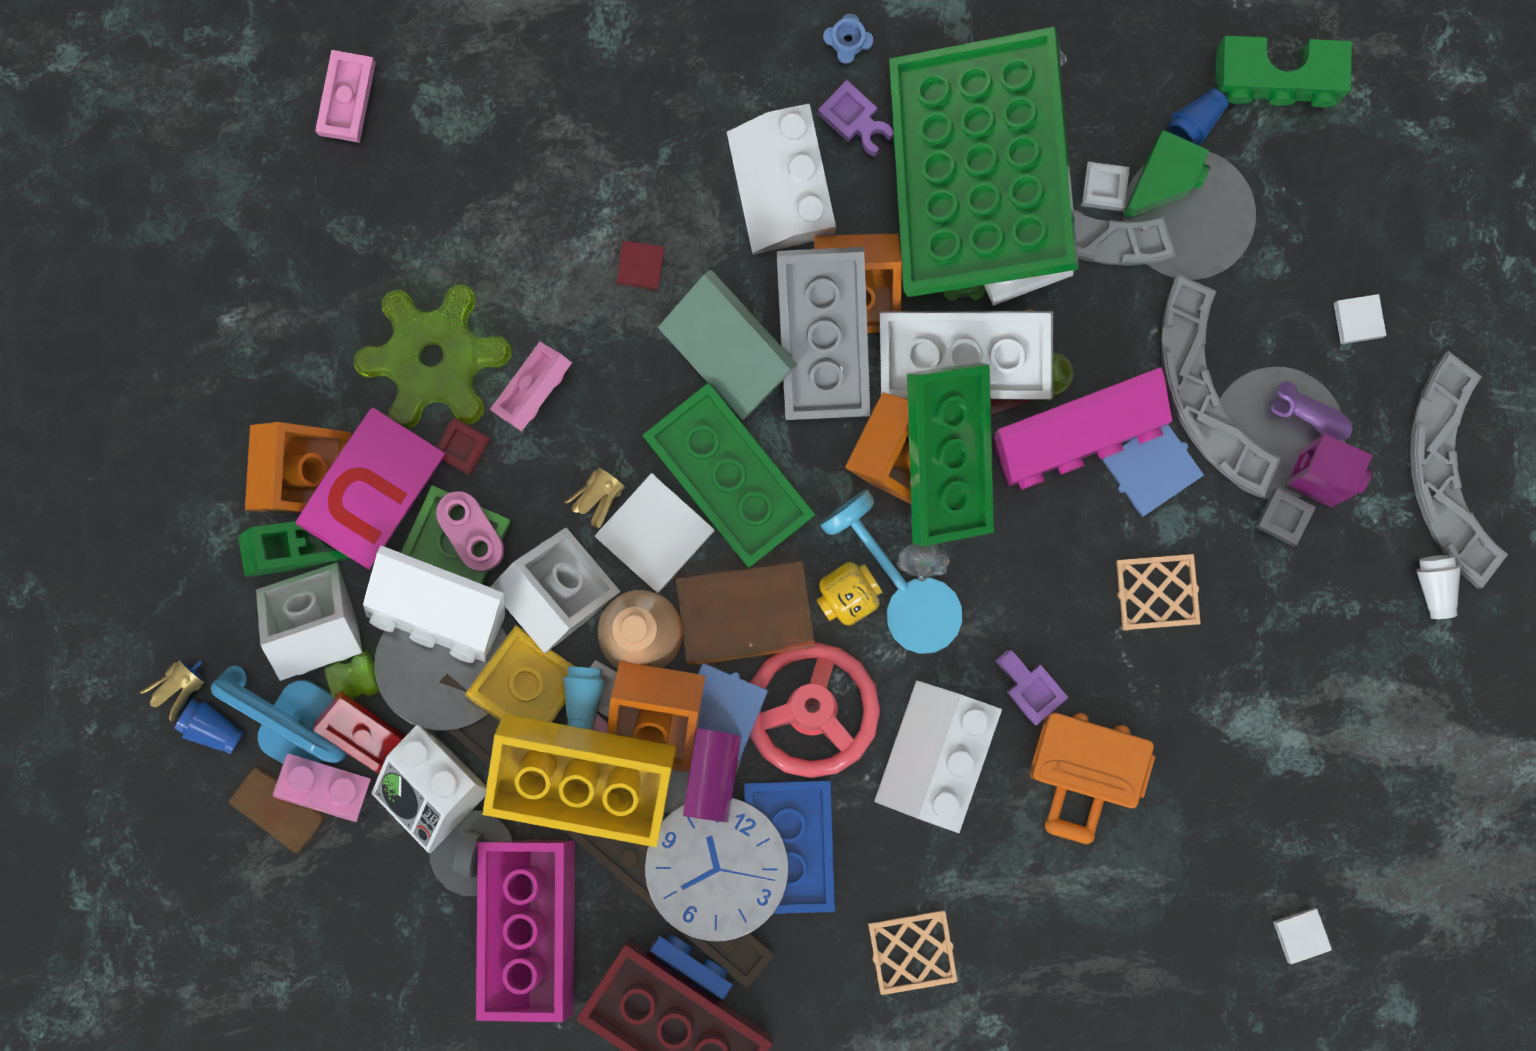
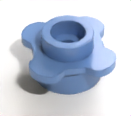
[823,14,873,64]

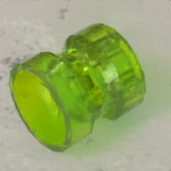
[325,652,380,700]

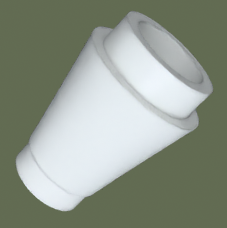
[1416,555,1461,619]

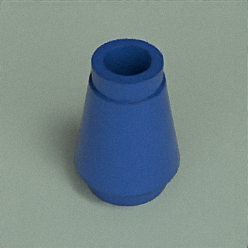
[1167,88,1228,145]
[174,699,244,754]

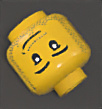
[817,562,883,626]

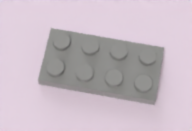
[777,247,870,420]

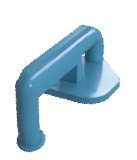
[211,666,347,764]

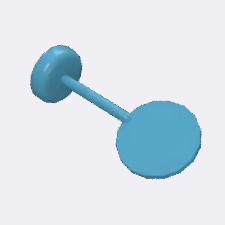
[820,489,962,654]

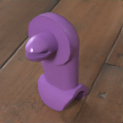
[1271,381,1353,440]

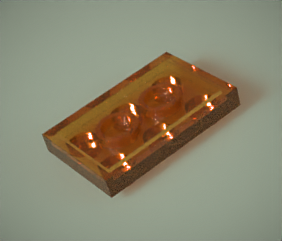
[676,562,815,665]

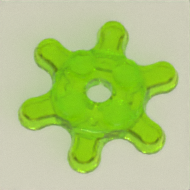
[353,285,512,429]

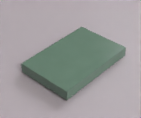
[658,270,798,421]

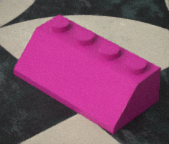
[991,367,1172,490]
[476,839,575,1022]

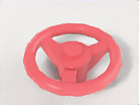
[750,641,881,778]

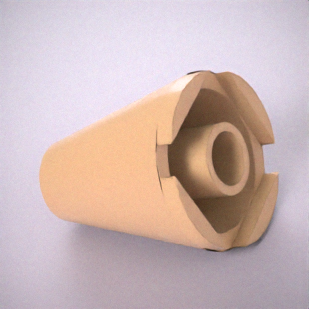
[598,590,683,669]

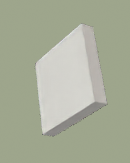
[595,473,715,594]

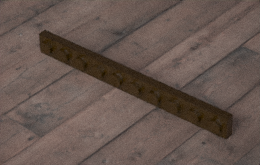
[439,674,775,989]

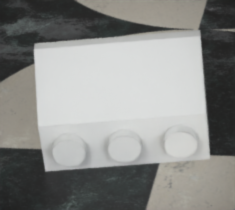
[727,104,836,255]
[363,546,505,663]
[874,680,1002,833]

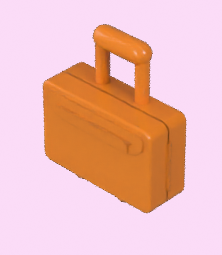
[1030,713,1155,844]

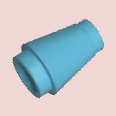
[563,666,606,729]

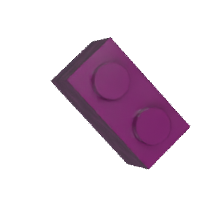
[1285,434,1373,508]

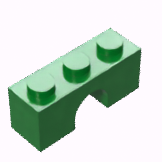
[1215,36,1352,108]

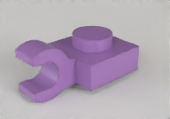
[995,650,1069,725]

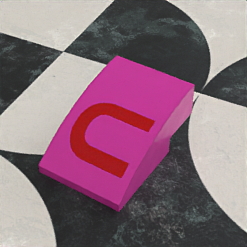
[295,407,445,570]

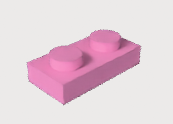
[315,50,376,143]
[490,342,572,431]
[273,753,371,823]

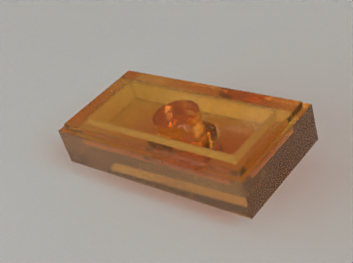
[228,767,326,854]

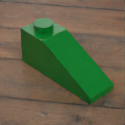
[238,521,351,577]

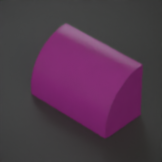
[683,728,742,823]

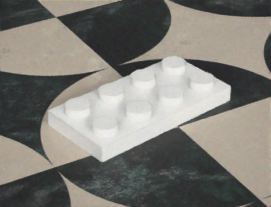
[880,311,1053,399]

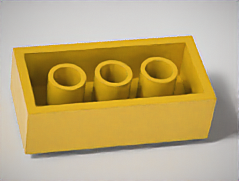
[482,714,676,847]

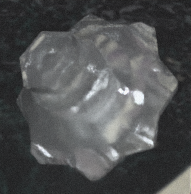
[897,543,950,582]

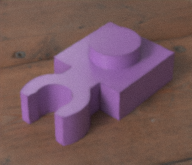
[818,80,894,157]

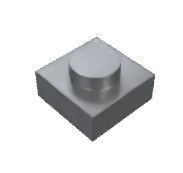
[1255,488,1316,546]

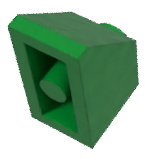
[1122,130,1210,219]

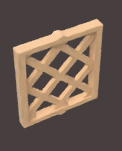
[1116,554,1200,630]
[868,910,958,995]

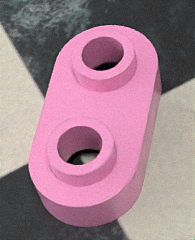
[436,491,504,572]

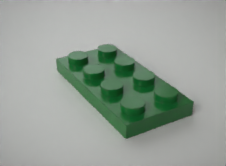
[907,363,994,546]
[642,383,815,569]

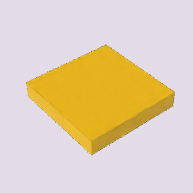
[465,625,575,723]

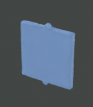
[1103,425,1204,517]
[698,663,769,760]

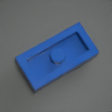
[649,934,732,1000]

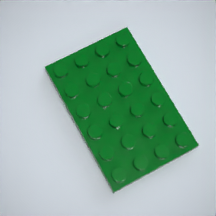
[889,27,1079,297]

